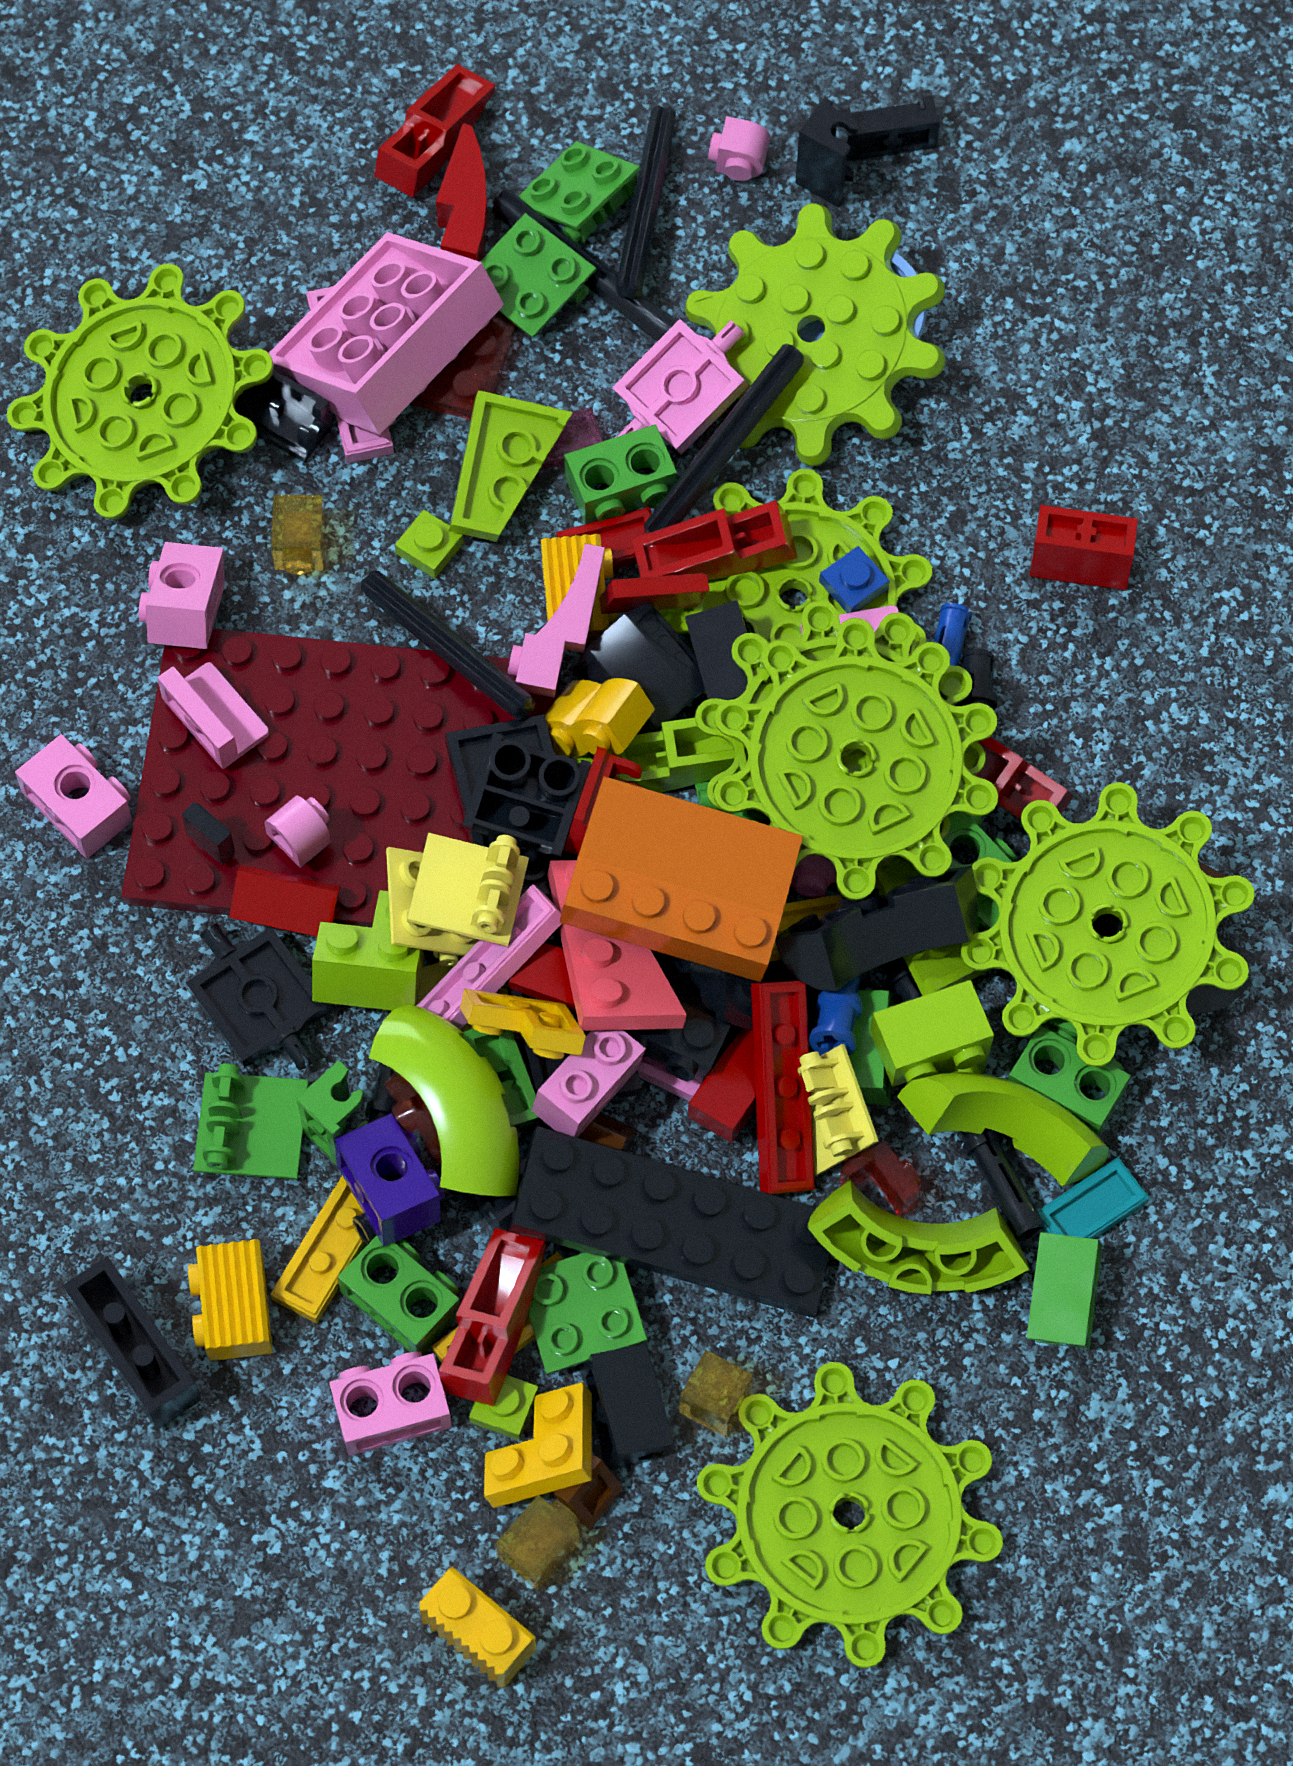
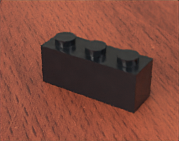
[62,1256,201,1430]

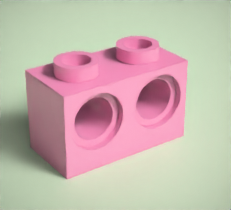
[329,1352,452,1456]

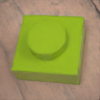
[395,509,464,579]
[469,1375,539,1441]

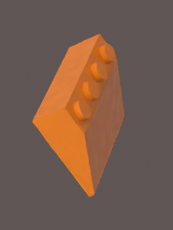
[560,776,803,982]

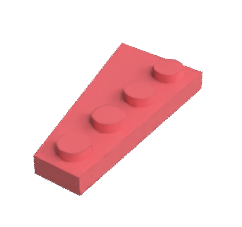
[547,860,687,1031]

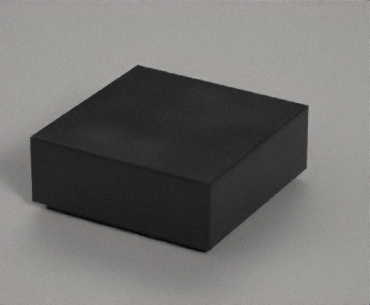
[181,802,235,866]

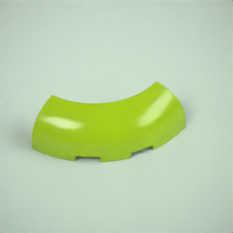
[369,1004,519,1196]
[897,1072,1109,1187]
[808,1180,1029,1295]

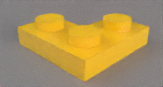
[460,988,586,1059]
[484,1382,592,1508]

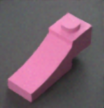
[508,543,605,698]

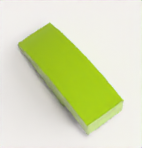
[616,718,735,793]

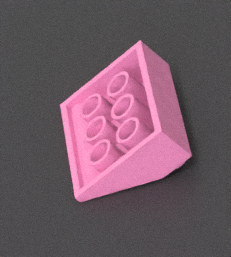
[269,232,504,435]

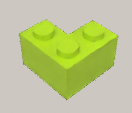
[312,890,427,1011]
[870,980,994,1087]

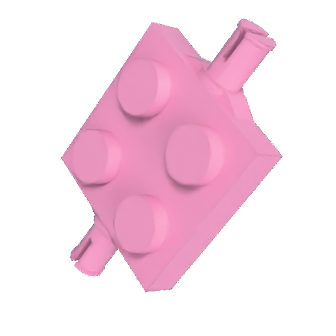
[612,319,749,455]

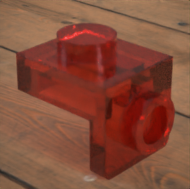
[839,1141,922,1217]

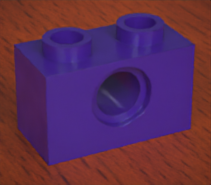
[335,1113,445,1247]

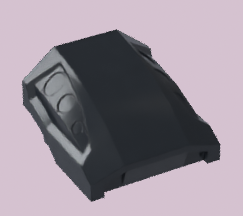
[575,602,705,735]
[462,732,591,858]

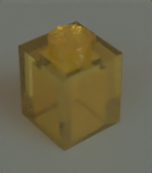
[271,495,326,574]
[679,1350,753,1437]
[495,1495,580,1591]

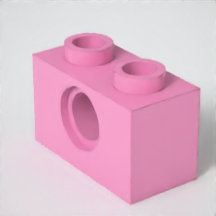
[139,542,225,649]
[15,734,133,859]
[531,1030,646,1138]

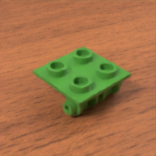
[518,141,641,243]
[480,213,596,338]
[193,1063,309,1180]
[528,1252,648,1375]

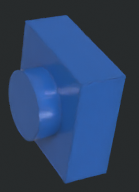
[819,546,890,613]

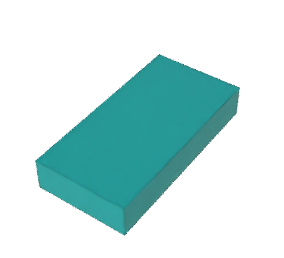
[1038,1157,1149,1239]

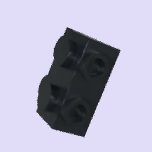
[623,950,731,1083]

